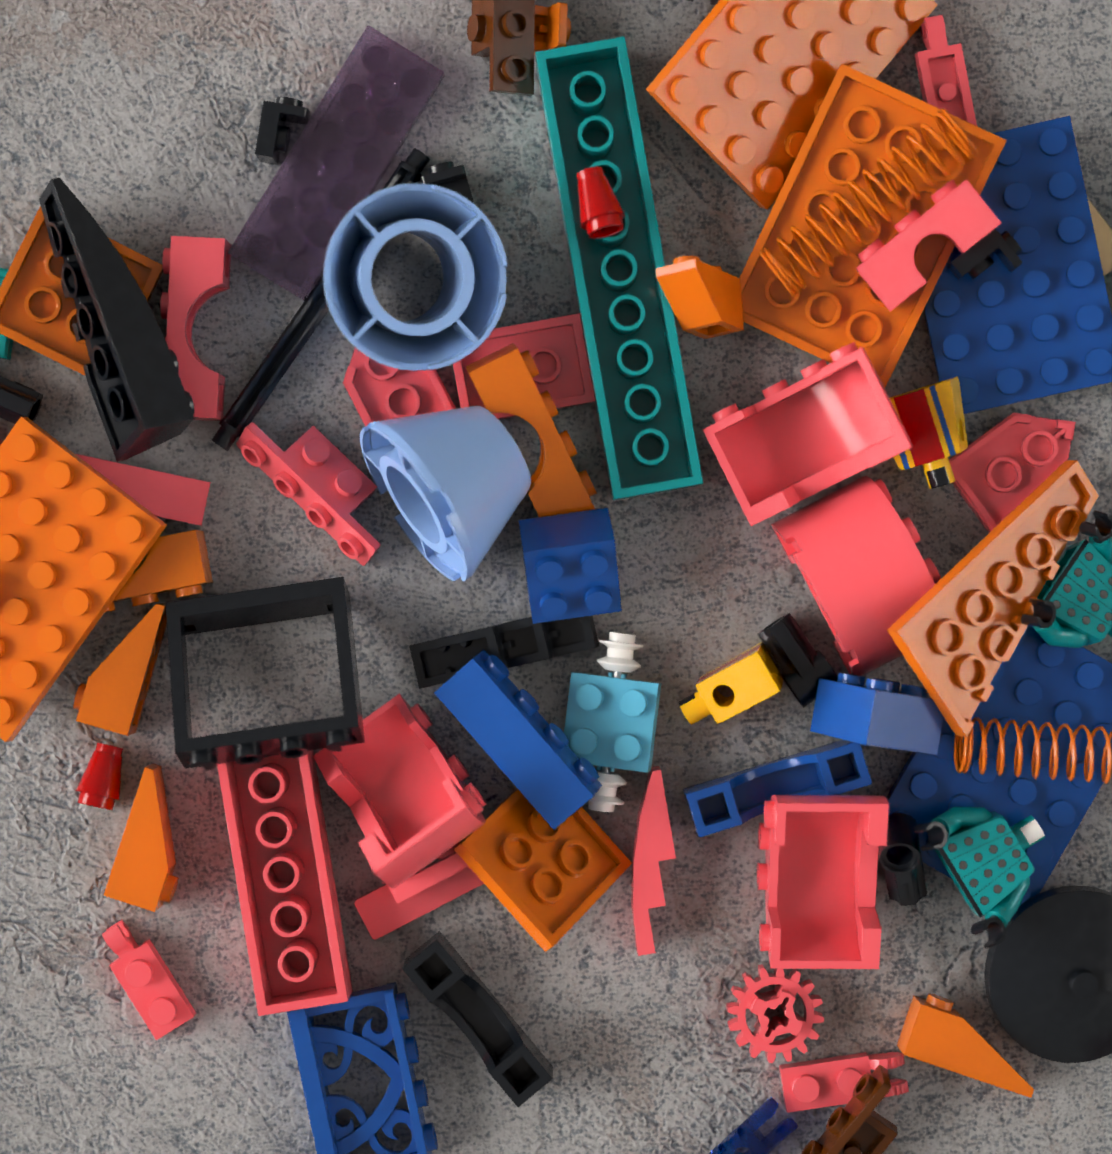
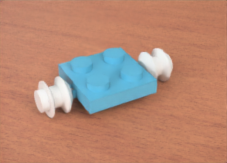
[564,632,662,812]

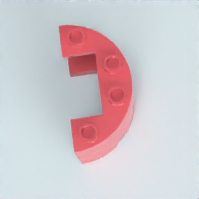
[702,342,913,526]
[771,476,941,676]
[313,693,487,888]
[757,795,889,969]

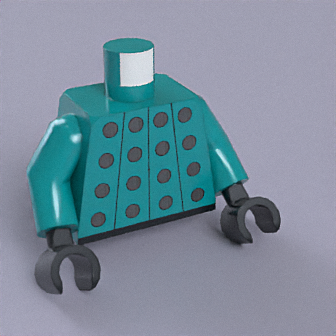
[1021,510,1112,648]
[913,807,1046,948]

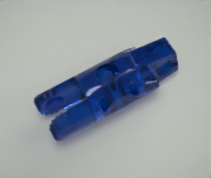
[708,1097,798,1154]

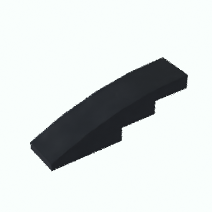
[409,616,599,689]

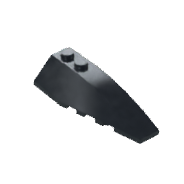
[39,177,195,462]

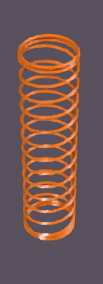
[760,108,978,297]
[954,717,1112,784]

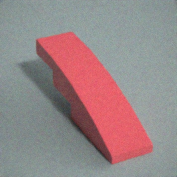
[76,454,211,526]
[631,766,676,956]

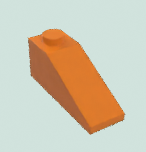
[73,603,167,736]
[103,763,179,912]
[897,993,1034,1098]

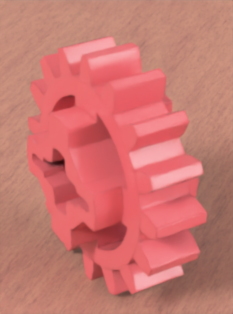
[726,964,824,1063]

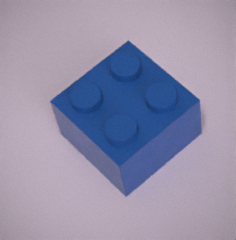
[518,508,622,624]
[810,672,944,755]

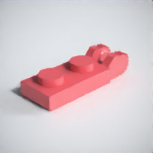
[779,1052,909,1113]

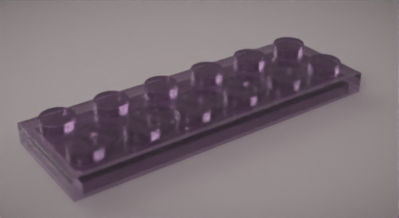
[228,25,445,301]

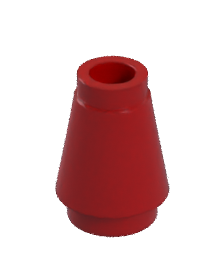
[576,166,625,239]
[76,743,123,811]

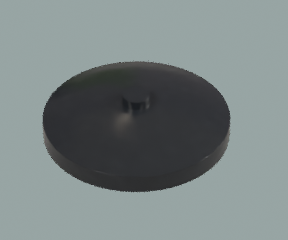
[984,885,1112,1063]

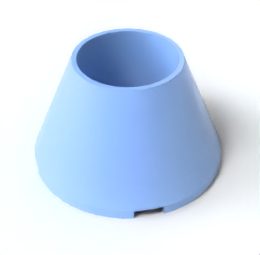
[323,183,508,371]
[360,405,531,582]

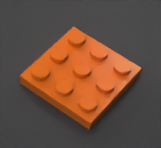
[0,206,163,376]
[454,788,632,952]

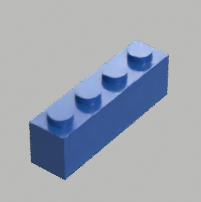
[434,650,602,830]

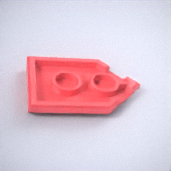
[343,348,456,426]
[949,412,1076,533]

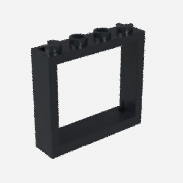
[166,577,365,771]

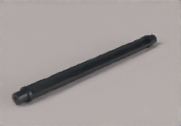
[211,148,430,451]

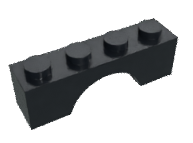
[402,931,553,1107]

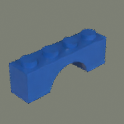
[683,739,872,838]

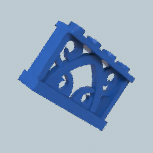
[287,982,438,1154]

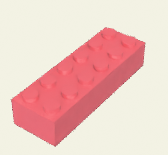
[217,750,353,1016]

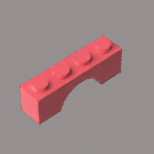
[160,236,231,421]

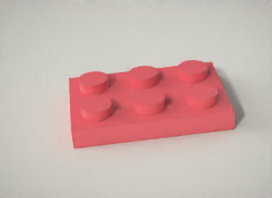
[453,313,595,420]

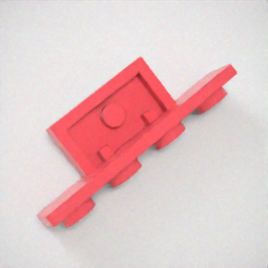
[236,422,381,566]
[354,842,484,940]

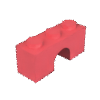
[855,179,1001,311]

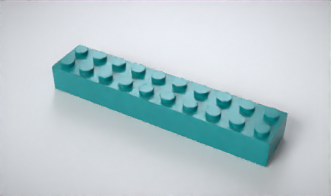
[535,36,703,501]

